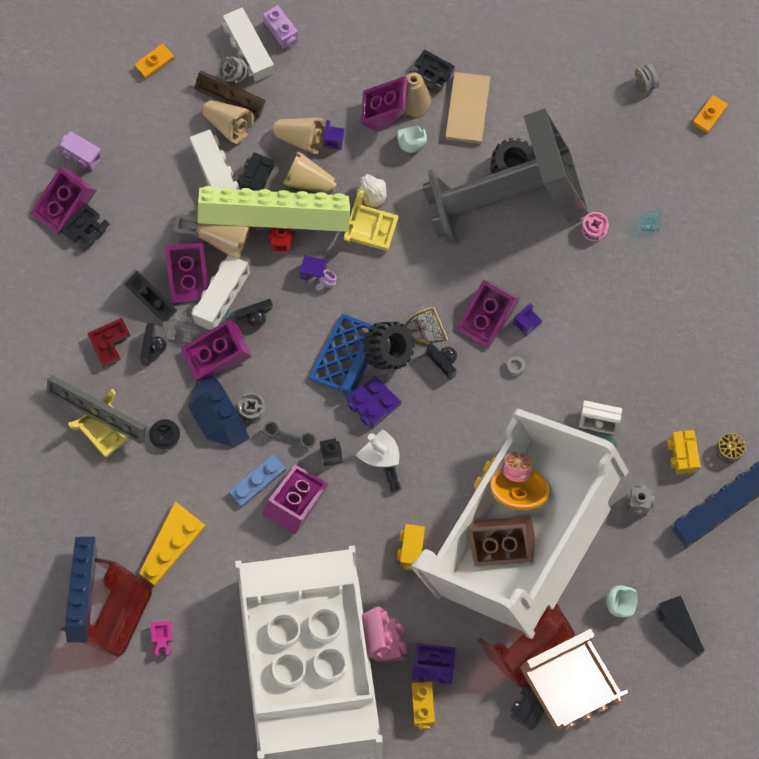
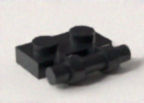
[409,49,455,92]
[60,204,110,251]

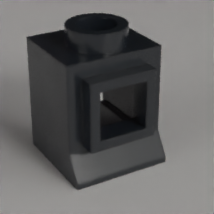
[319,438,343,466]

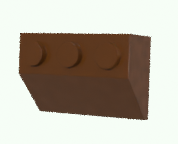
[468,516,535,566]

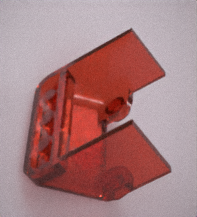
[61,558,152,657]
[478,603,575,688]

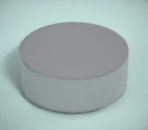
[506,356,525,376]

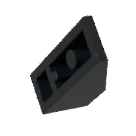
[122,269,177,324]
[655,595,705,656]

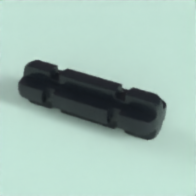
[384,466,401,492]

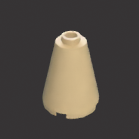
[402,73,431,118]
[202,100,254,144]
[273,117,325,154]
[283,152,337,195]
[196,224,250,259]

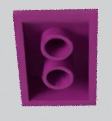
[361,76,407,132]
[30,167,97,235]
[165,241,208,303]
[456,280,520,348]
[181,320,252,381]
[262,464,328,534]

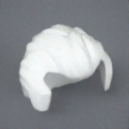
[356,174,387,208]

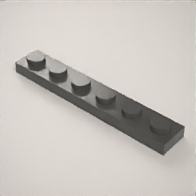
[46,375,147,444]

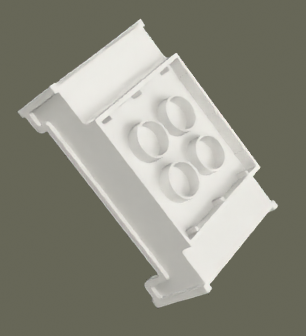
[411,409,629,639]
[235,545,383,759]

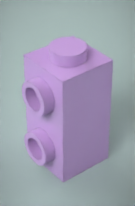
[263,5,298,49]
[60,131,103,171]

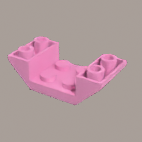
[362,606,407,662]

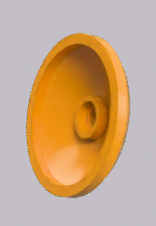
[490,469,550,511]

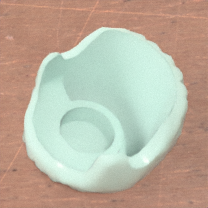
[397,125,427,153]
[606,585,638,617]

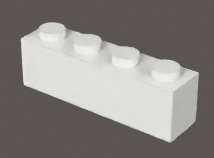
[222,7,274,82]
[190,130,240,190]
[192,255,250,330]

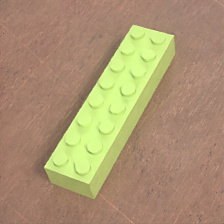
[197,186,350,232]

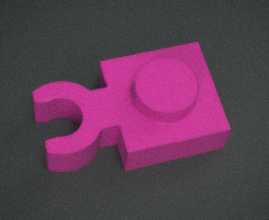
[151,621,173,657]

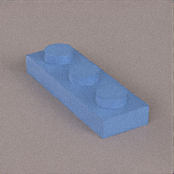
[229,455,286,507]

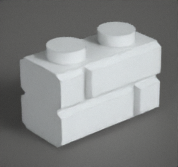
[579,401,622,435]

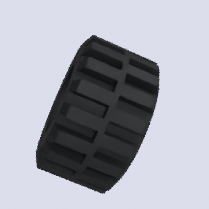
[490,138,536,174]
[362,321,415,370]

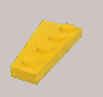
[139,502,206,587]

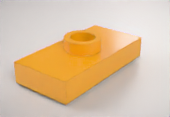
[134,44,174,79]
[692,95,728,134]

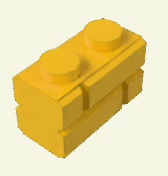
[667,430,701,475]

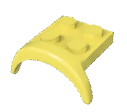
[344,190,399,251]
[68,389,130,458]

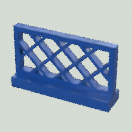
[309,314,375,397]

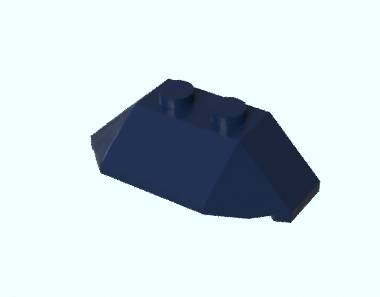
[188,375,250,448]

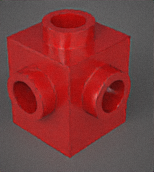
[268,228,295,252]

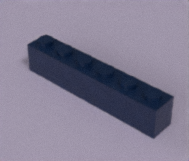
[672,461,759,549]
[65,536,97,643]

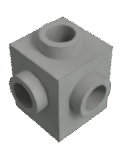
[625,486,655,515]

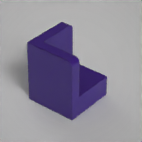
[323,120,345,150]
[300,255,327,281]
[513,303,542,336]

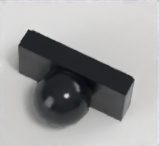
[235,299,273,328]
[140,323,167,366]
[426,342,457,380]

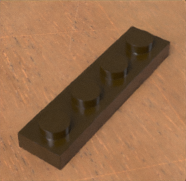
[194,71,266,118]

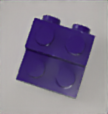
[347,375,401,429]
[412,643,456,685]

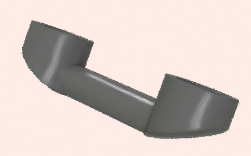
[263,421,316,449]

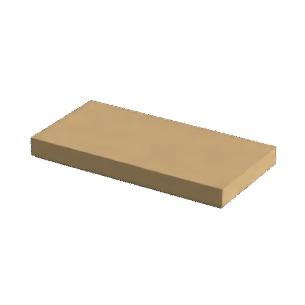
[445,72,490,144]

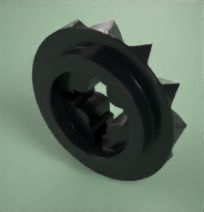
[149,419,180,450]

